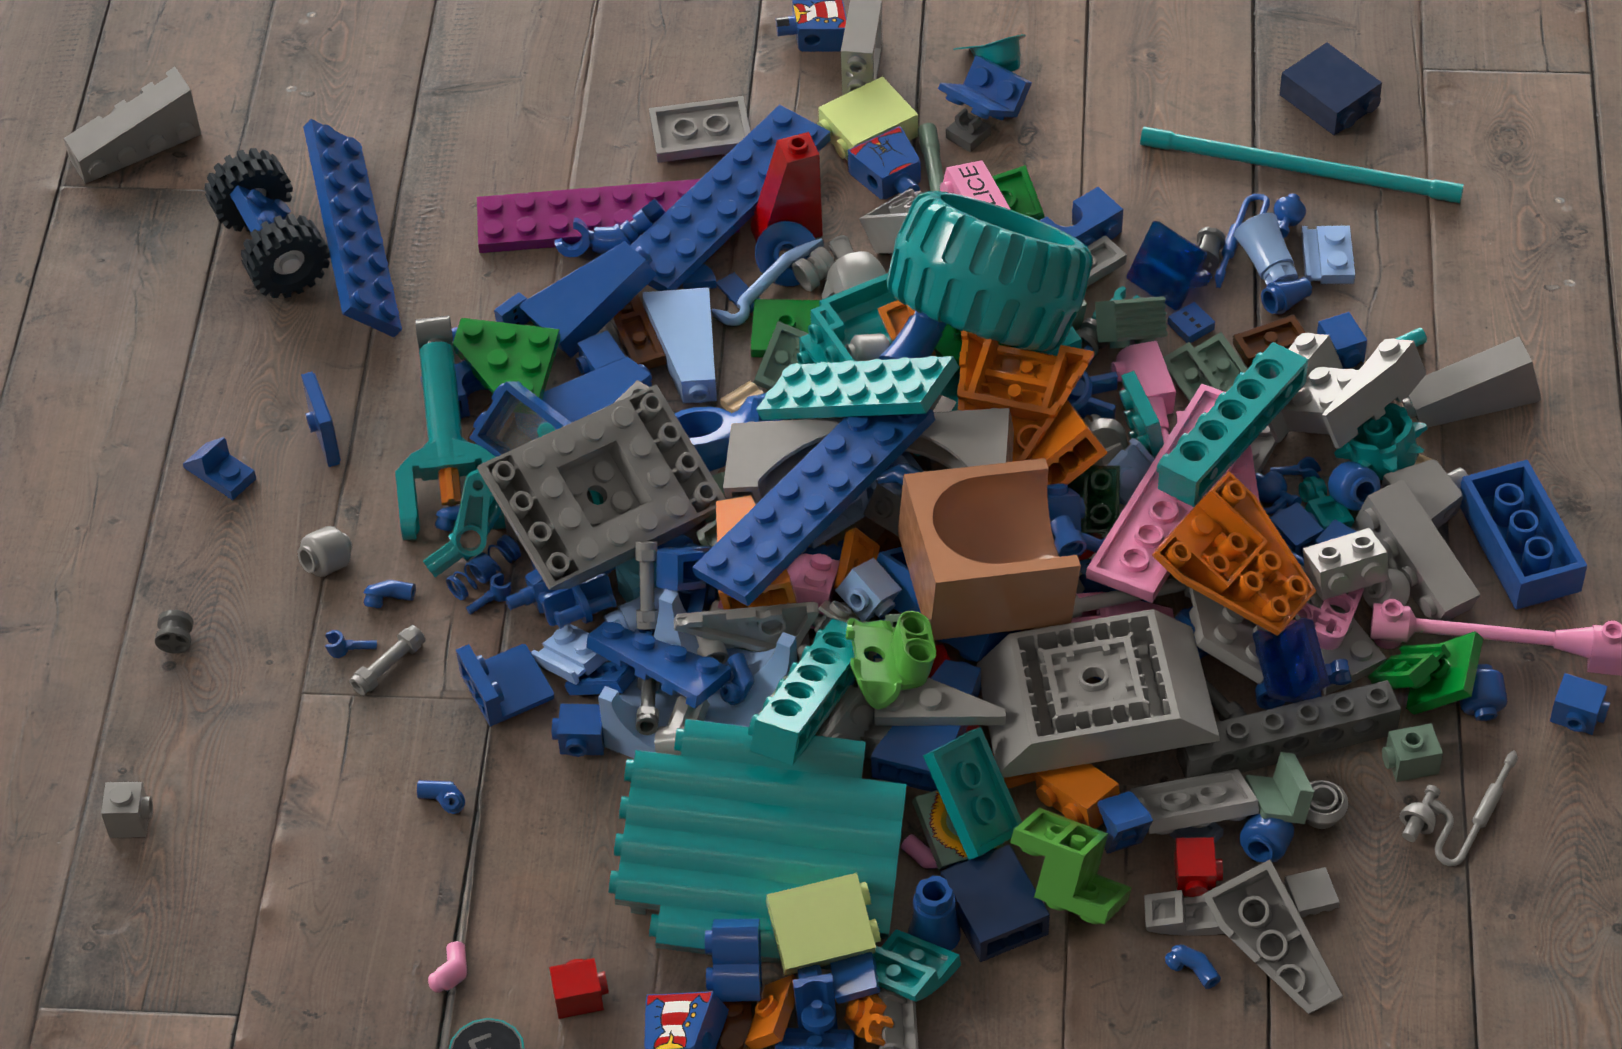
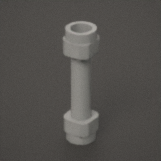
[635,541,659,629]
[349,625,426,696]

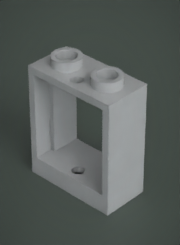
[841,0,883,96]

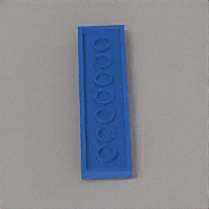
[630,104,831,291]
[303,119,402,337]
[692,409,935,606]

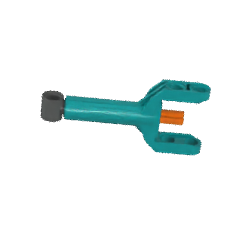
[395,315,506,541]

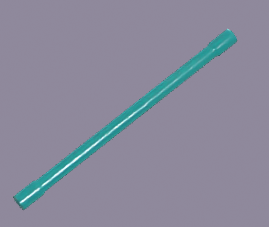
[1140,126,1464,203]

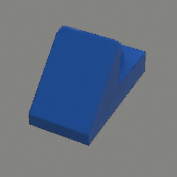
[183,437,256,500]
[1098,792,1153,854]

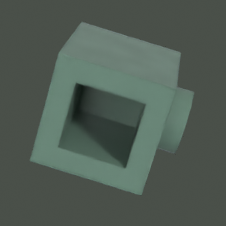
[1382,723,1443,782]

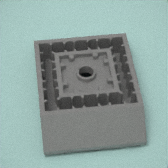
[477,384,726,590]
[977,609,1220,778]

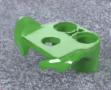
[846,611,936,710]

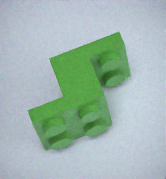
[1010,808,1132,925]

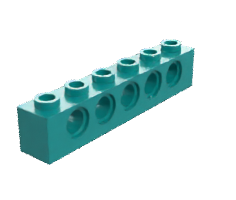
[1156,342,1309,507]
[748,618,869,765]

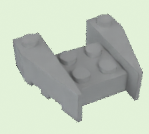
[1268,333,1427,448]

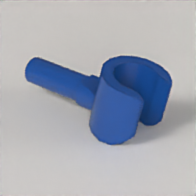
[1270,457,1322,479]
[466,573,511,615]
[325,630,377,658]

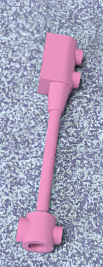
[1111,341,1176,443]
[1370,599,1622,676]

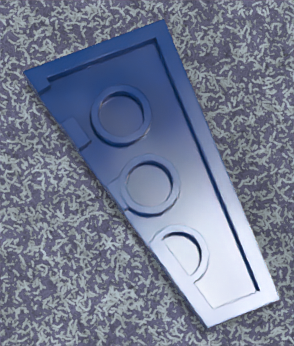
[586,621,732,709]

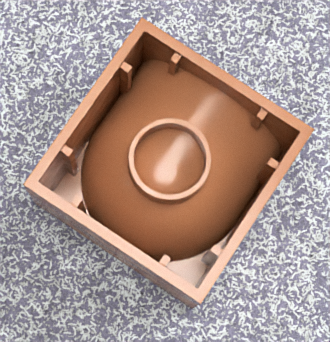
[898,458,1081,640]

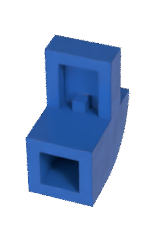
[656,546,713,591]

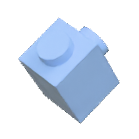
[835,558,902,622]

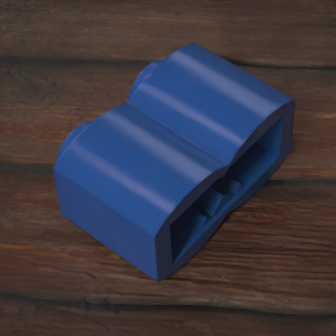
[705,919,762,1002]

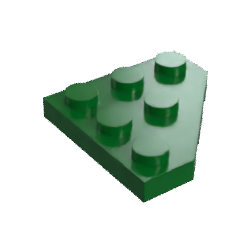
[453,318,560,415]

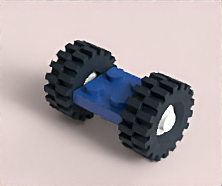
[204,148,331,298]

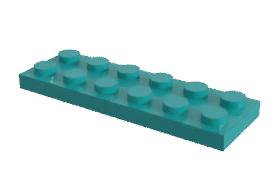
[756,356,959,420]

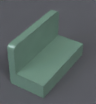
[1245,752,1314,824]

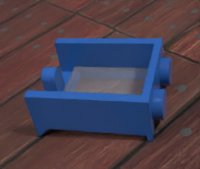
[470,381,571,457]

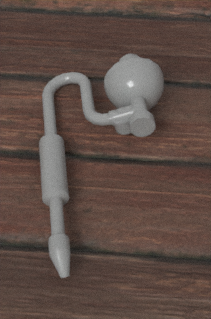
[1399,750,1518,867]

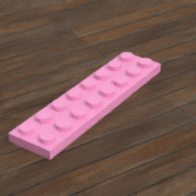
[1086,384,1239,603]

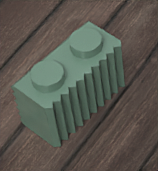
[1095,296,1168,348]

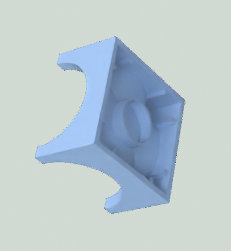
[598,588,798,758]

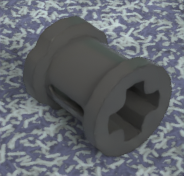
[1190,227,1226,271]

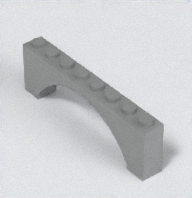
[723,408,1014,505]

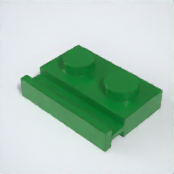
[1368,644,1451,690]

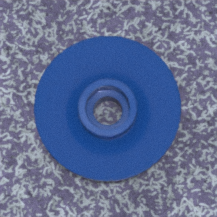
[755,221,816,287]

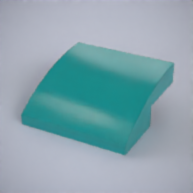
[873,929,961,1002]

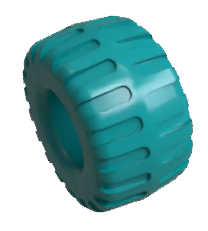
[887,191,1093,351]

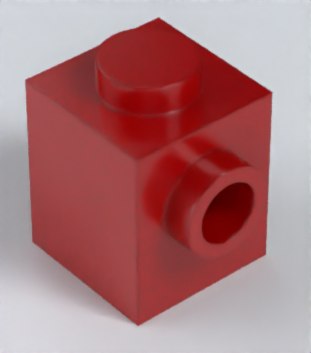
[1174,837,1223,897]
[549,958,609,1019]

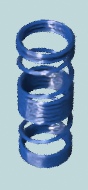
[446,535,521,600]

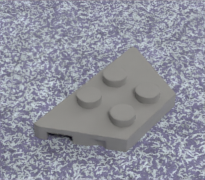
[1184,586,1311,684]

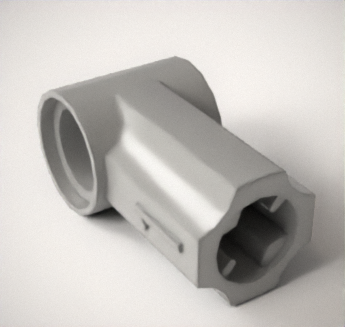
[654,694,710,756]

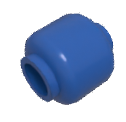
[1328,461,1381,511]
[1459,664,1508,721]
[1240,814,1294,863]

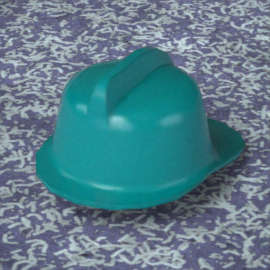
[953,34,1026,72]

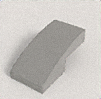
[1144,890,1225,936]

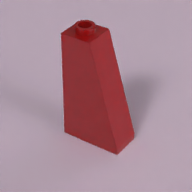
[750,132,823,243]

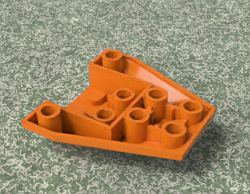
[1152,471,1317,636]

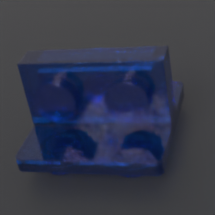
[1126,221,1212,310]
[1252,617,1330,703]

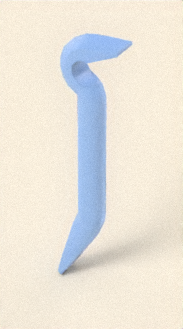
[711,238,824,326]

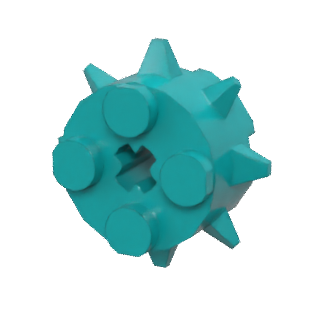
[1334,403,1428,480]

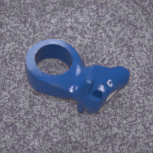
[675,387,794,472]

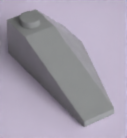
[1202,860,1343,1014]

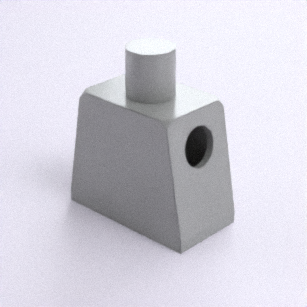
[1380,459,1468,529]

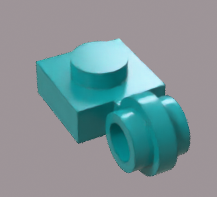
[1298,476,1354,530]

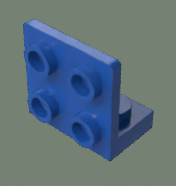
[938,55,1032,120]
[456,644,554,727]

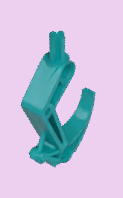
[423,422,604,578]

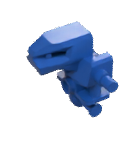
[505,560,617,629]

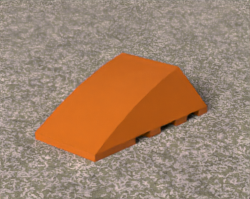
[957,330,1095,462]

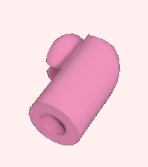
[901,834,948,869]
[428,941,467,993]

